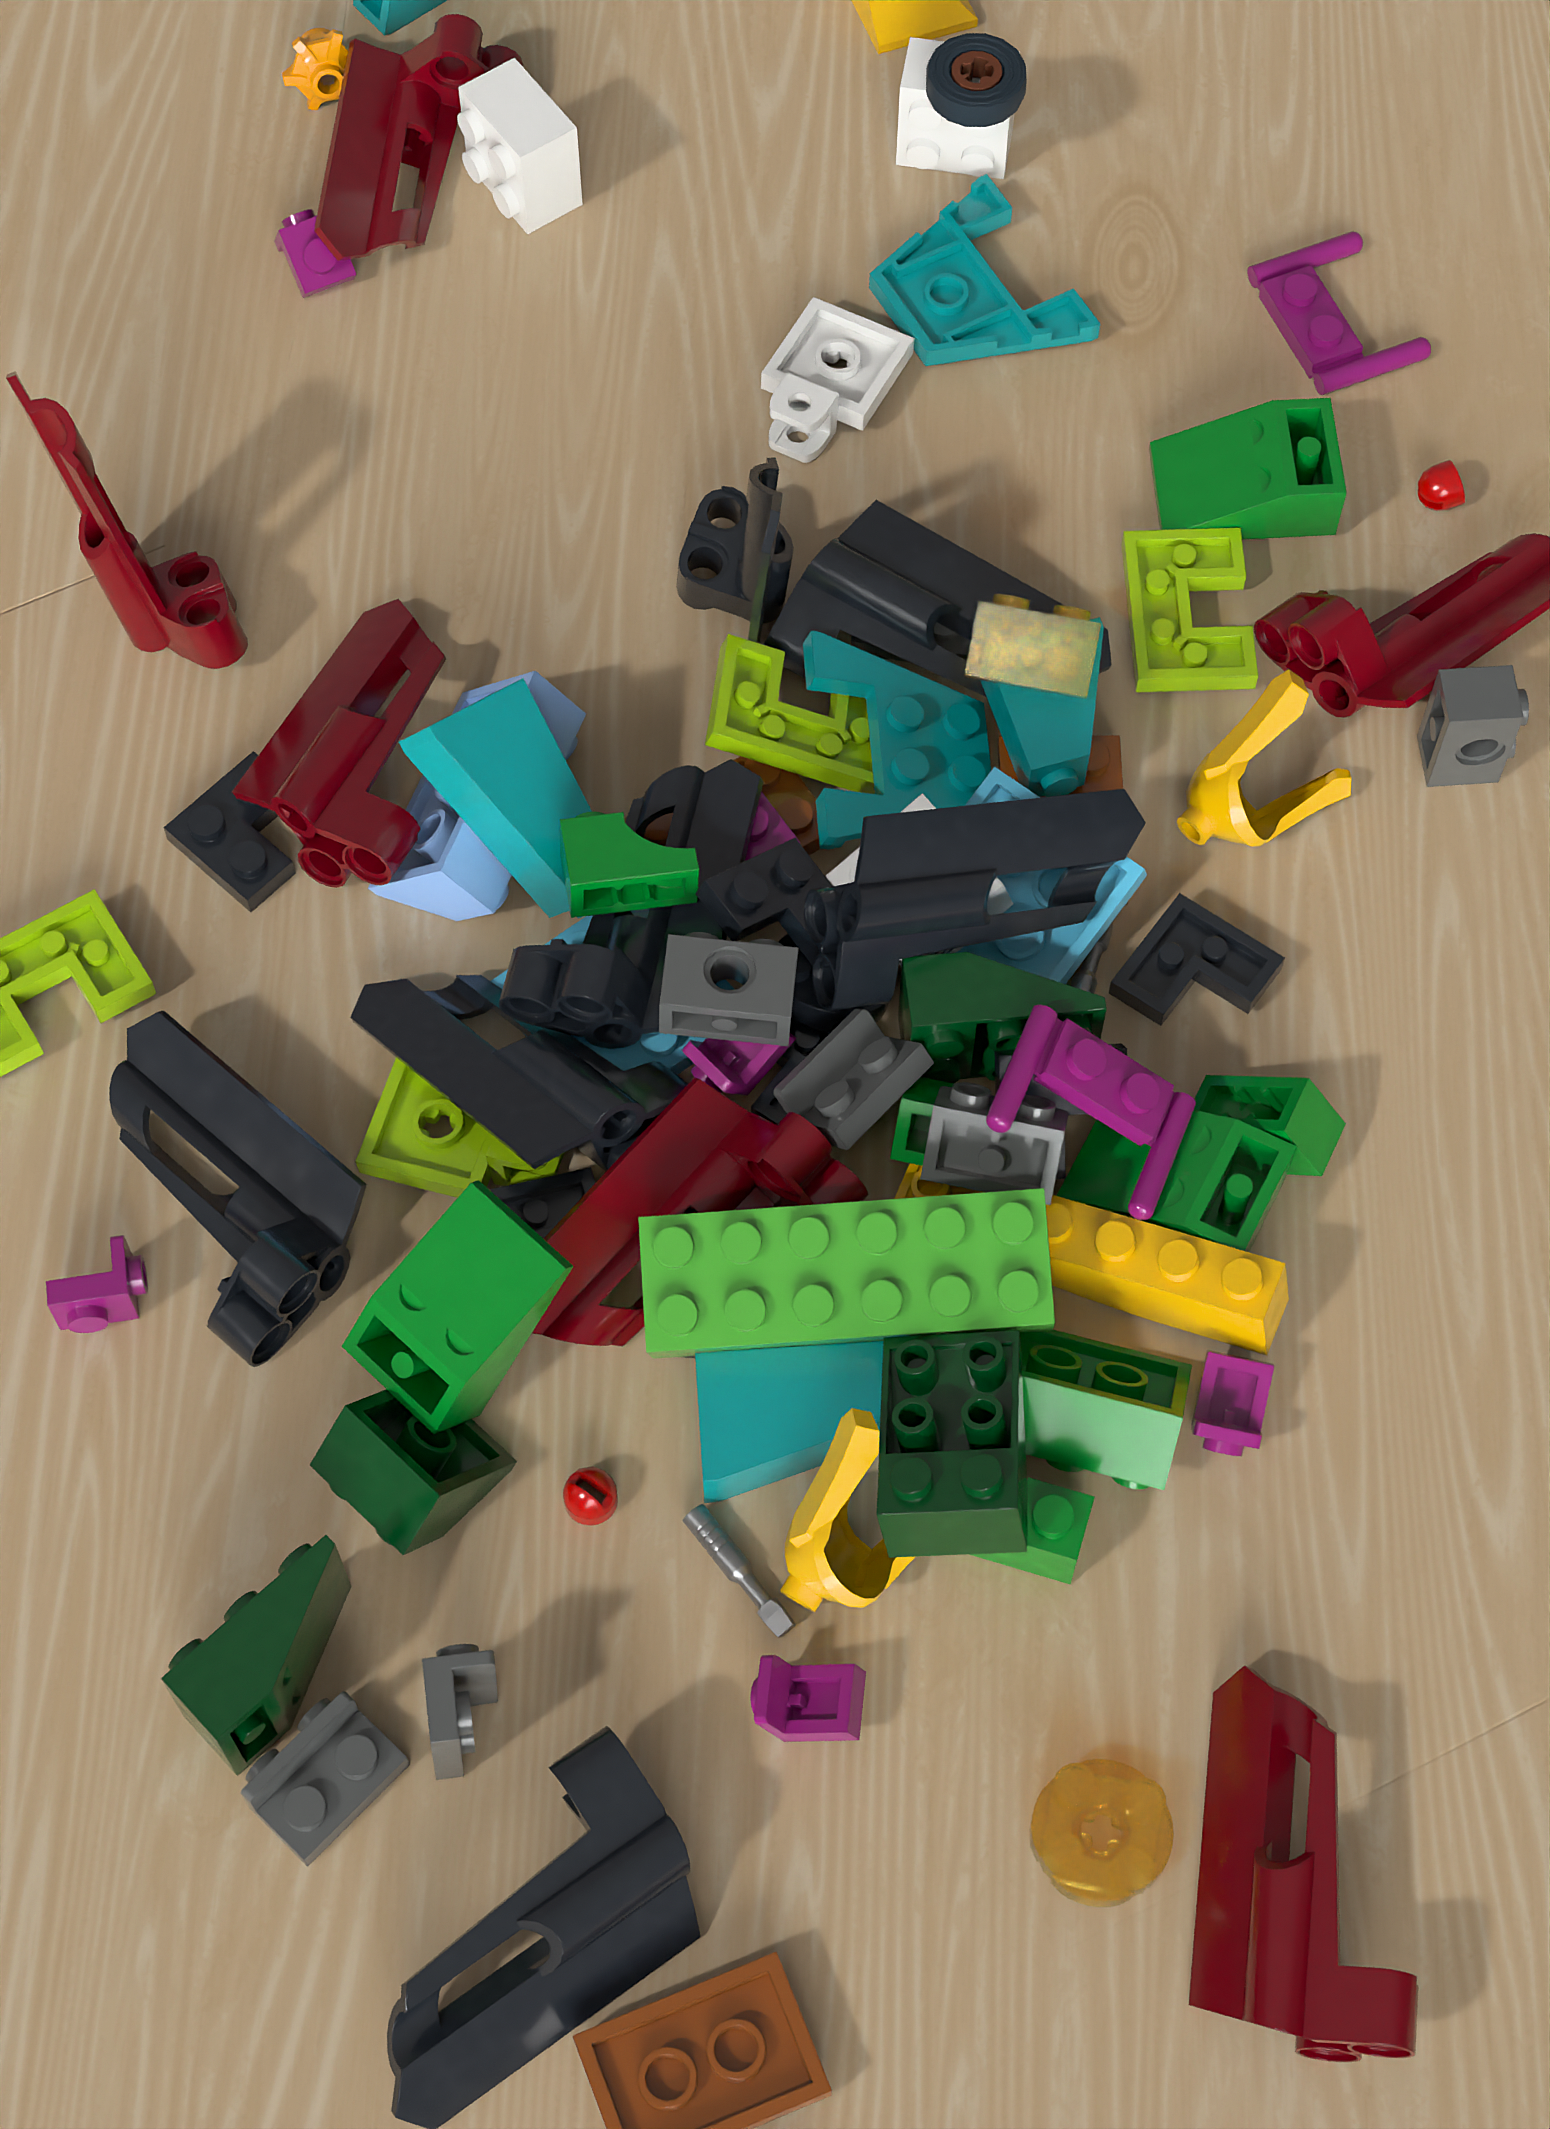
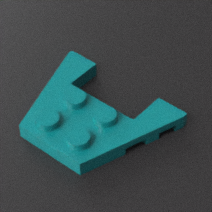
[869,174,1100,366]
[803,631,991,850]

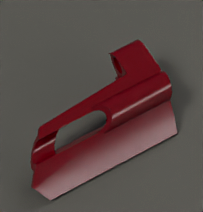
[314,14,524,261]
[6,371,248,669]
[1254,533,1550,718]
[232,599,446,888]
[532,1077,869,1347]
[1188,1666,1419,2062]

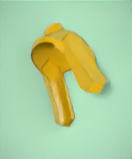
[1177,669,1352,847]
[780,1408,915,1612]

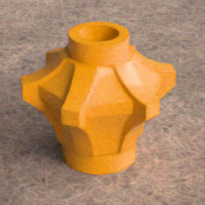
[282,28,348,110]

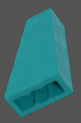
[399,678,592,918]
[695,1341,883,1503]

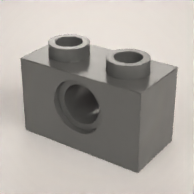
[1417,665,1529,787]
[659,932,798,1046]

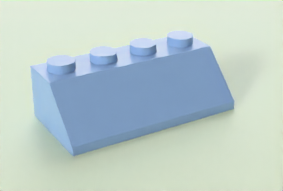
[368,671,586,921]

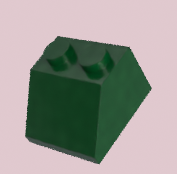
[310,1389,517,1555]

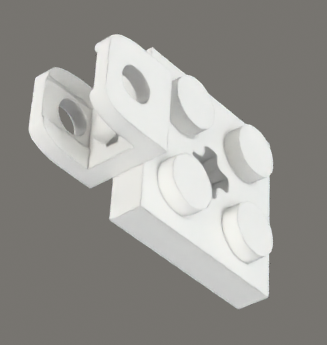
[761,297,915,463]

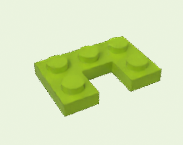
[1121,528,1258,692]
[705,634,875,794]
[0,889,157,1077]

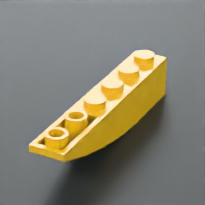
[894,1163,1289,1356]

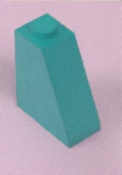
[980,617,1104,797]

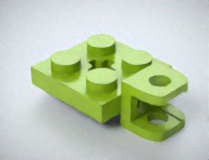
[355,1057,565,1198]

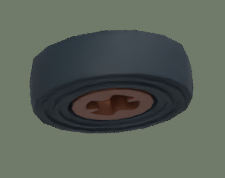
[926,33,1027,127]

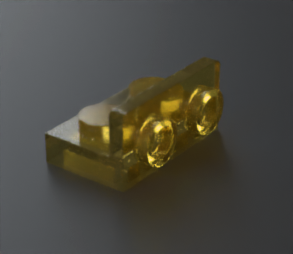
[964,594,1101,699]

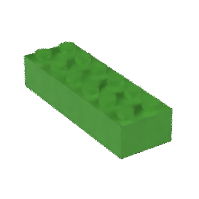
[638,1188,1055,1359]

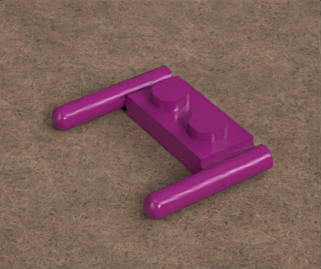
[1247,231,1431,395]
[986,1005,1196,1220]

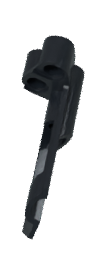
[676,457,794,644]
[763,500,1112,697]
[498,759,764,1049]
[804,789,1146,1011]
[350,975,688,1171]
[109,1010,367,1367]
[387,1726,701,2129]

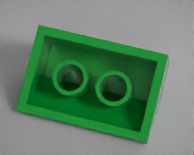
[1020,1329,1192,1490]

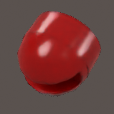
[1417,460,1465,511]
[563,1466,618,1526]

